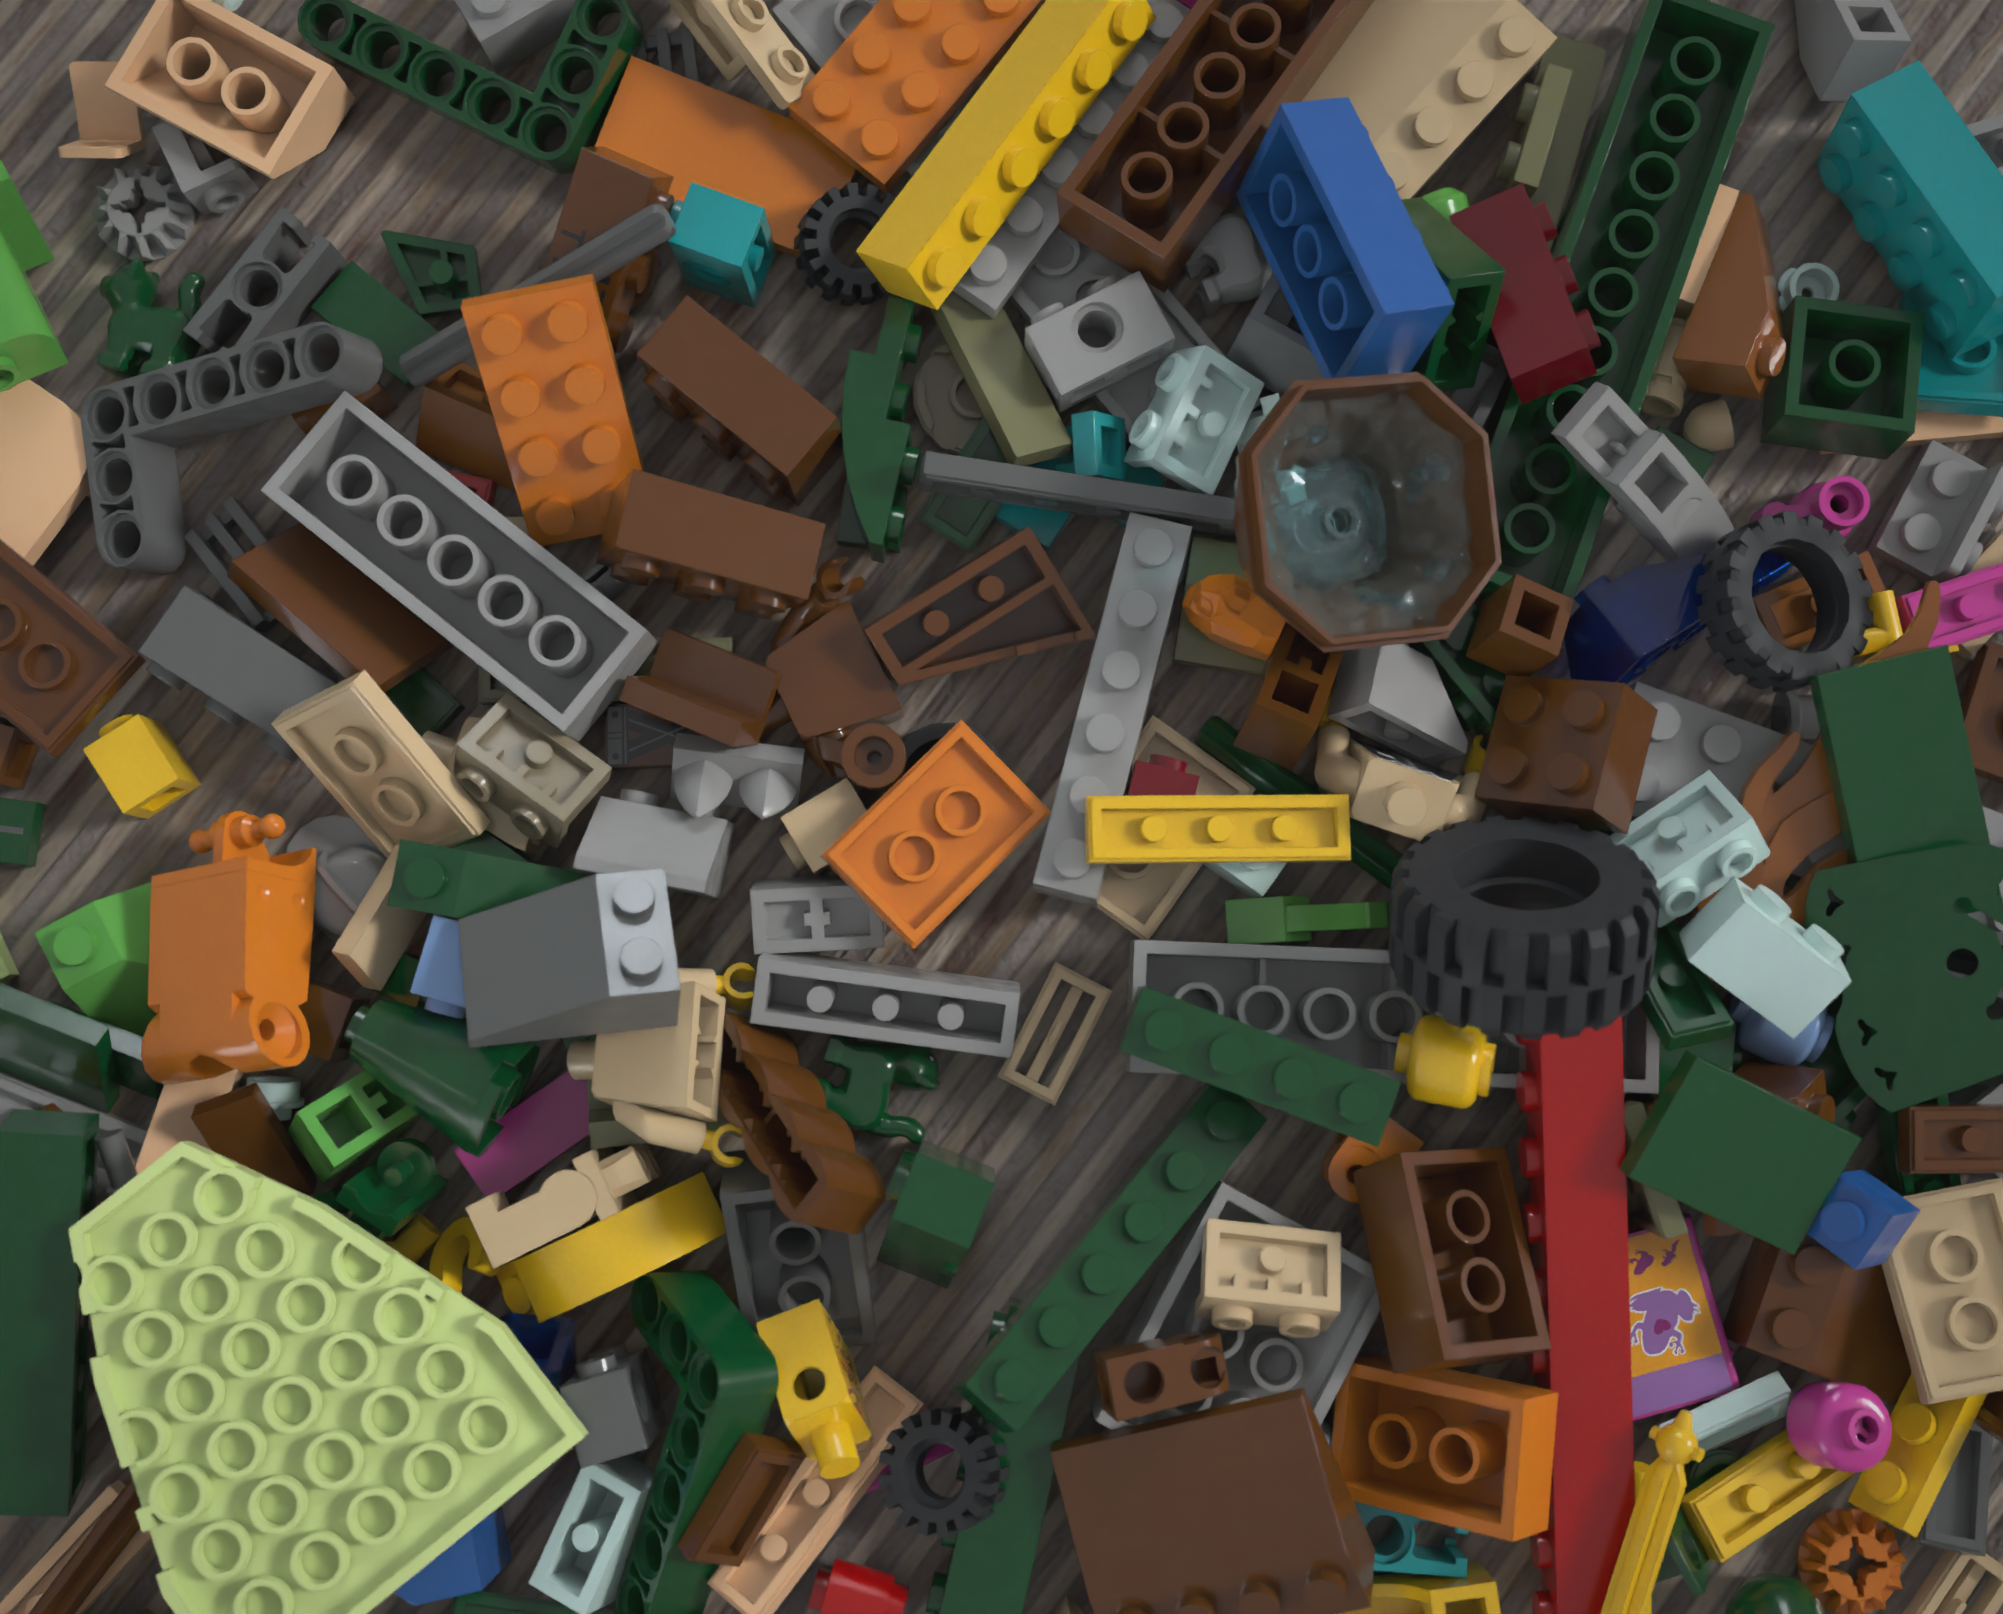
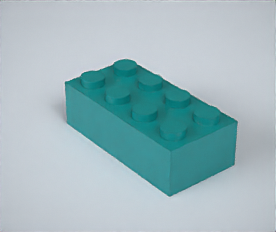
[1816,60,2003,359]

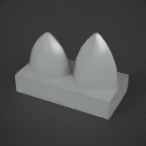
[670,733,805,820]

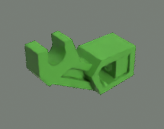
[1225,896,1391,945]

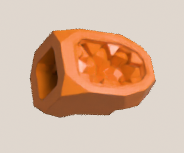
[1182,574,1286,661]

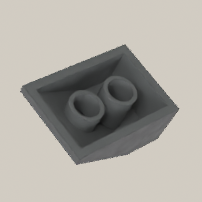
[458,868,681,1048]
[720,1150,877,1347]

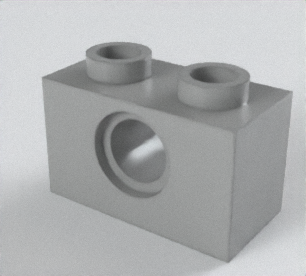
[1024,271,1176,413]

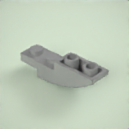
[1551,381,1734,586]

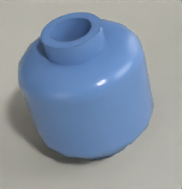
[1727,995,1834,1066]

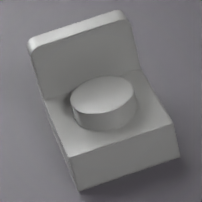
[152,121,259,216]

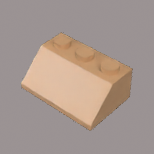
[104,0,355,179]

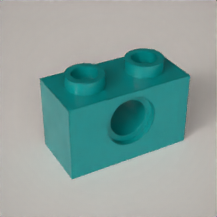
[668,182,777,309]

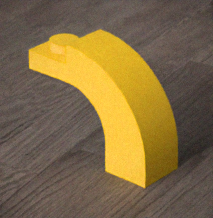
[496,1172,726,1329]

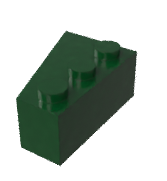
[876,1140,995,1289]

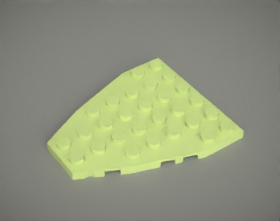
[68,1140,589,1614]

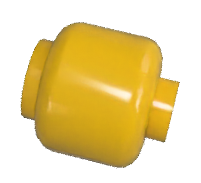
[1394,1014,1497,1109]

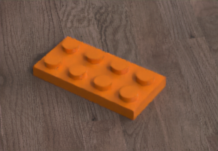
[788,0,1045,193]
[461,274,646,546]

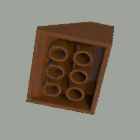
[1050,1388,1375,1614]

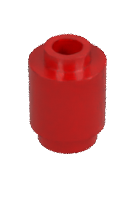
[807,1557,909,1614]

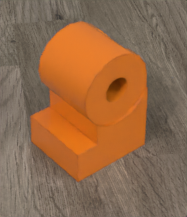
[1322,1118,1424,1203]

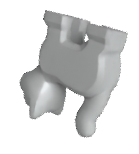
[1184,212,1273,318]

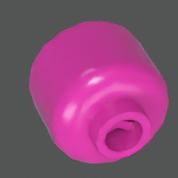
[1786,1380,1892,1473]

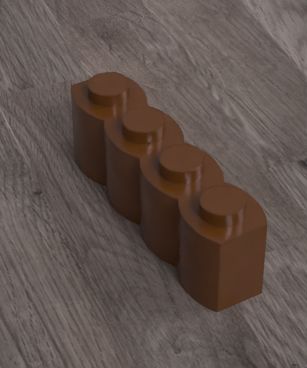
[718,1011,886,1235]

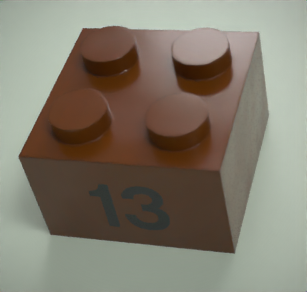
[1475,675,1658,834]

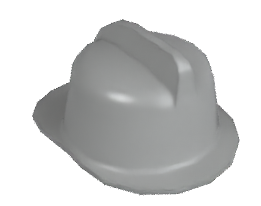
[286,815,387,943]

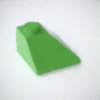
[34,882,157,1037]

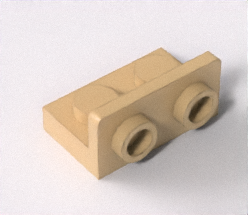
[1194,1218,1341,1338]

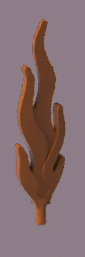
[1693,580,1940,982]

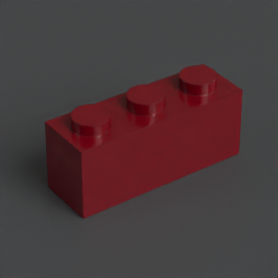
[1449,183,1601,405]

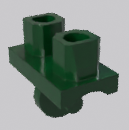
[335,1138,449,1241]

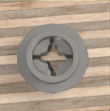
[91,160,196,262]

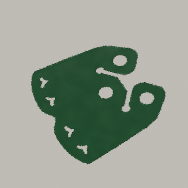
[1805,844,2003,1112]

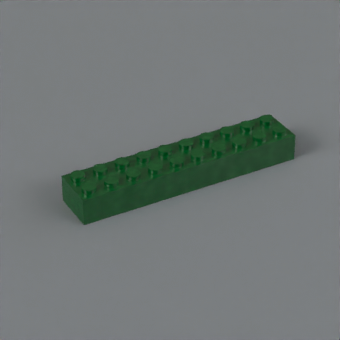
[1434,0,1775,600]

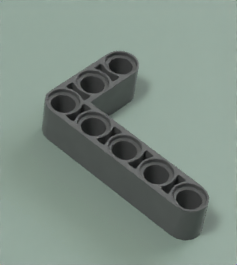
[81,322,383,575]

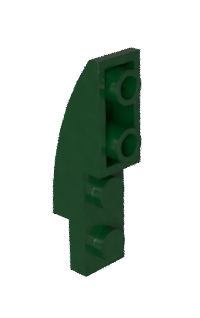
[842,296,924,563]

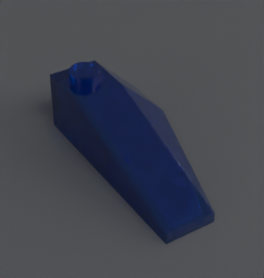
[1564,552,1793,685]

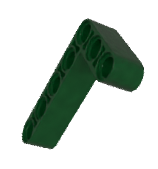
[297,0,644,174]
[616,1270,779,1614]

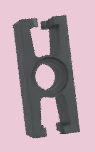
[183,206,349,353]

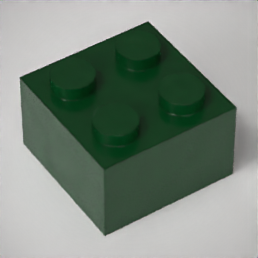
[1760,295,1925,460]

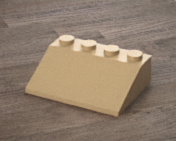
[1303,0,1557,200]

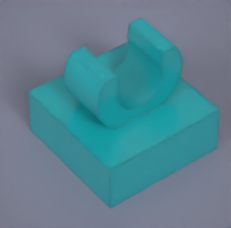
[1056,410,1128,482]

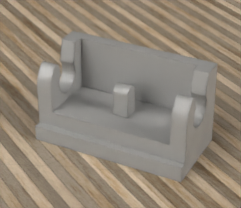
[750,875,885,955]

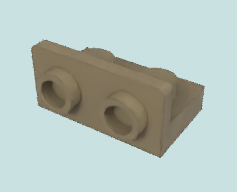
[453,692,612,848]

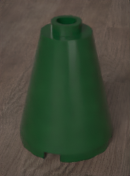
[344,999,540,1158]

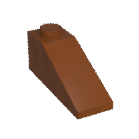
[1672,193,1786,400]

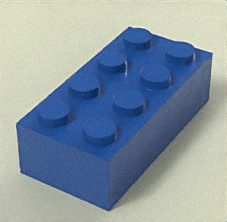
[1236,97,1455,379]

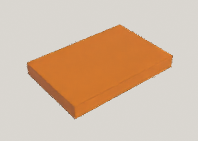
[820,720,1051,950]

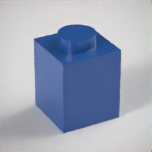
[1807,1169,1921,1270]

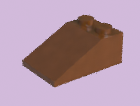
[1723,1234,1912,1405]

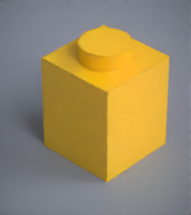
[83,714,201,819]

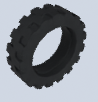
[1696,511,1873,693]

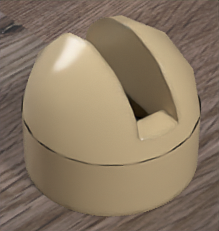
[1683,399,1734,452]

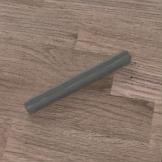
[399,204,676,386]

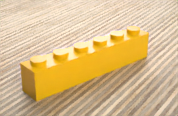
[856,0,1156,310]

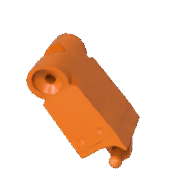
[141,811,316,1085]

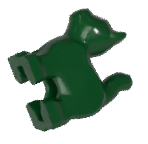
[96,258,205,378]
[818,1034,940,1144]

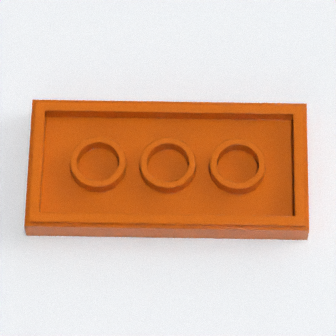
[594,56,858,258]

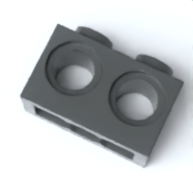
[559,1343,667,1469]

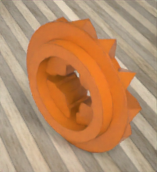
[1797,1508,1907,1614]

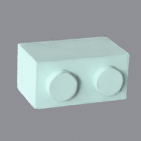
[1679,876,1852,1039]
[528,1455,655,1614]

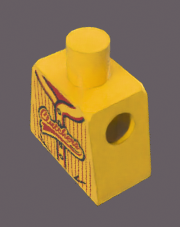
[756,1298,872,1479]

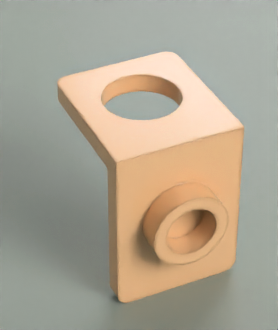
[58,61,146,159]

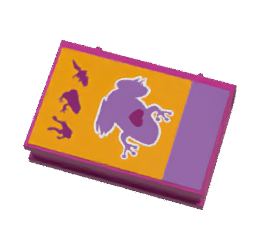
[1628,1213,1741,1421]

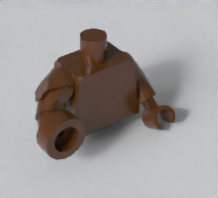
[761,557,907,791]

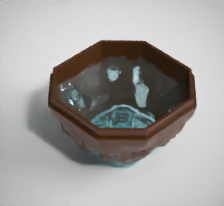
[1233,372,1502,652]

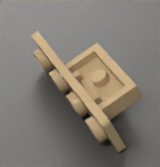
[667,0,815,110]

